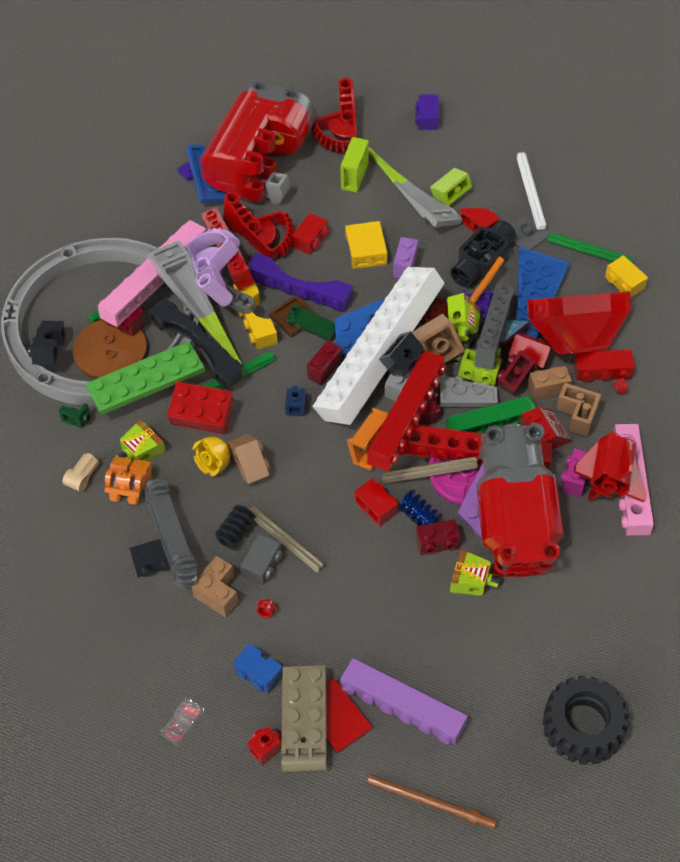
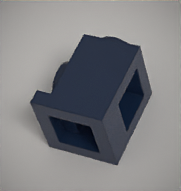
[285,386,307,416]

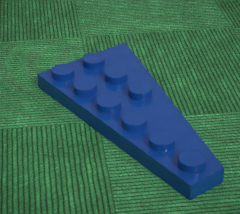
[517,247,570,338]

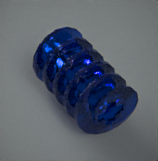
[399,489,443,526]

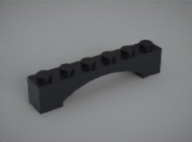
[148,297,243,390]

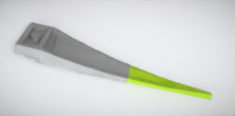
[369,147,463,227]
[148,240,242,365]

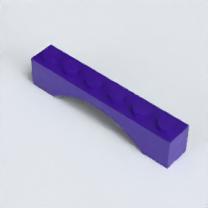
[248,253,353,312]

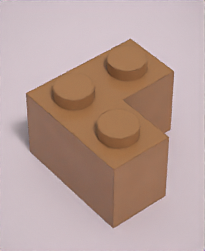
[556,383,601,436]
[226,434,270,484]
[191,556,238,618]

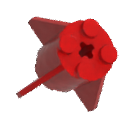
[573,432,646,502]

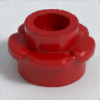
[613,378,628,395]
[256,599,276,618]

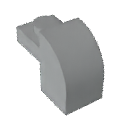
[261,172,290,204]

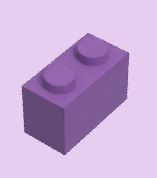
[393,237,418,278]

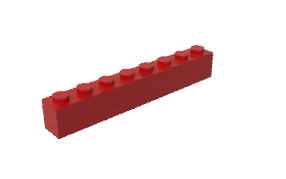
[367,350,446,471]

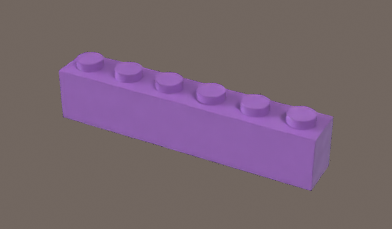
[340,658,468,746]

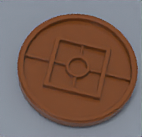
[73,319,147,379]

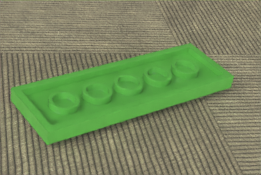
[85,341,205,415]

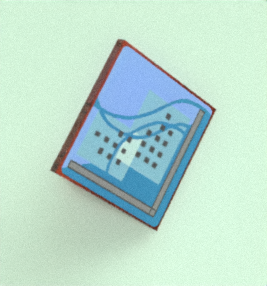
[500,319,531,346]

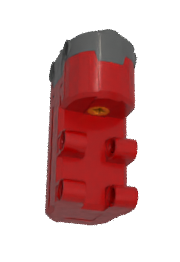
[200,80,317,202]

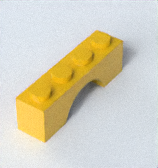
[232,279,278,350]

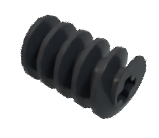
[215,504,255,550]

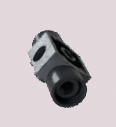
[450,220,516,287]

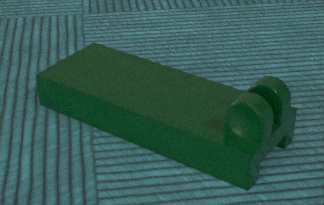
[286,304,335,341]

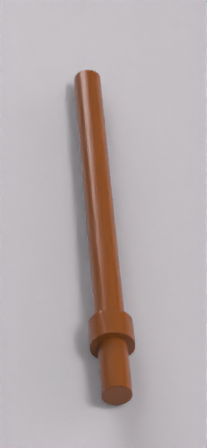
[367,775,497,829]

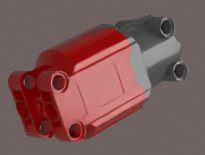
[476,423,564,578]

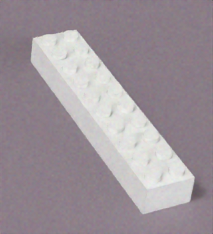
[312,267,445,425]

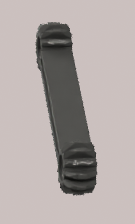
[144,479,197,587]

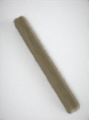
[382,457,478,483]
[250,506,324,572]

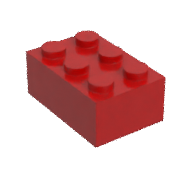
[167,382,235,435]

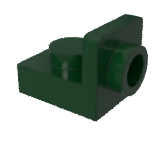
[59,403,91,429]

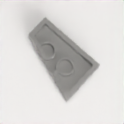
[440,373,498,407]

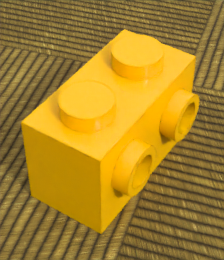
[605,255,648,298]

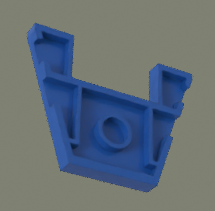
[335,298,385,357]

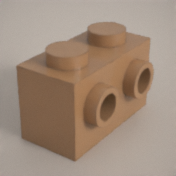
[528,366,572,401]

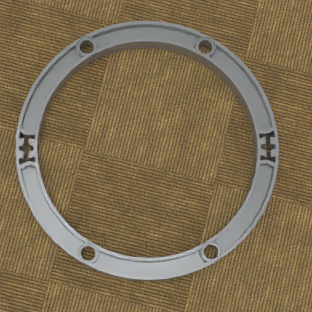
[1,238,202,406]

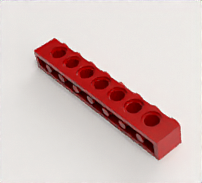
[399,425,552,470]

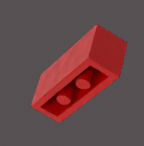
[573,349,635,382]

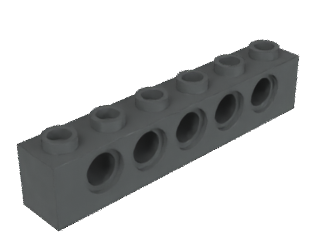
[474,285,514,370]

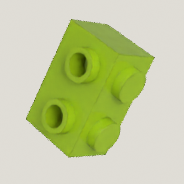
[430,168,472,206]
[458,349,502,386]

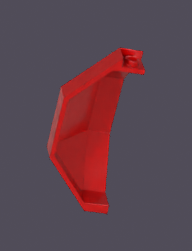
[526,291,632,354]

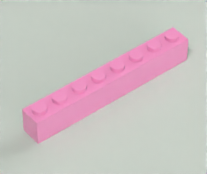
[98,220,207,327]

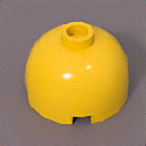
[193,436,230,476]

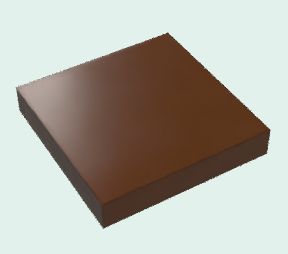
[269,294,318,339]

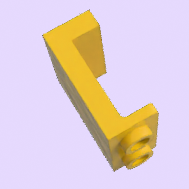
[345,221,387,269]

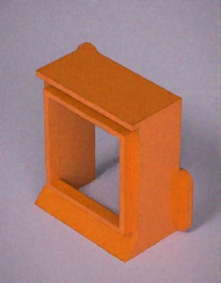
[347,408,389,471]

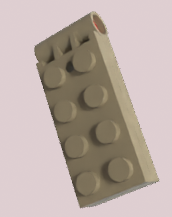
[282,665,327,772]

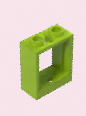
[340,137,369,193]

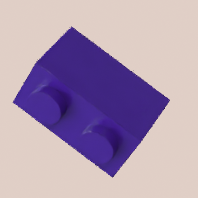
[415,94,439,130]

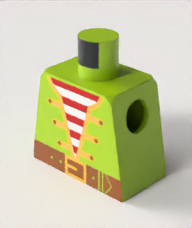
[447,293,481,341]
[116,419,166,461]
[450,550,501,596]

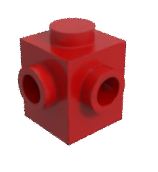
[247,726,282,766]

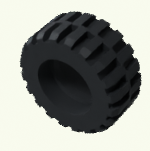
[542,675,629,765]

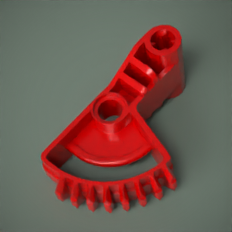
[311,77,357,155]
[222,192,294,260]

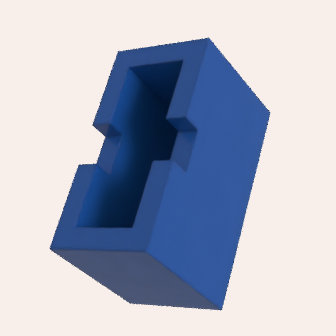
[233,643,283,694]

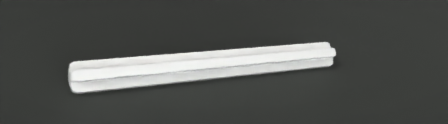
[517,152,546,230]

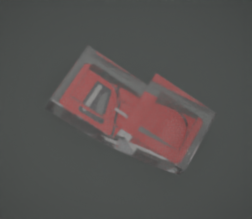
[160,697,204,746]

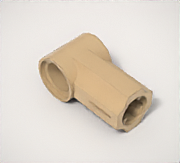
[62,453,99,492]

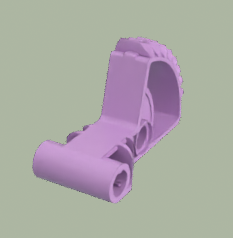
[186,228,240,307]

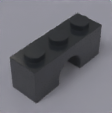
[28,321,66,365]

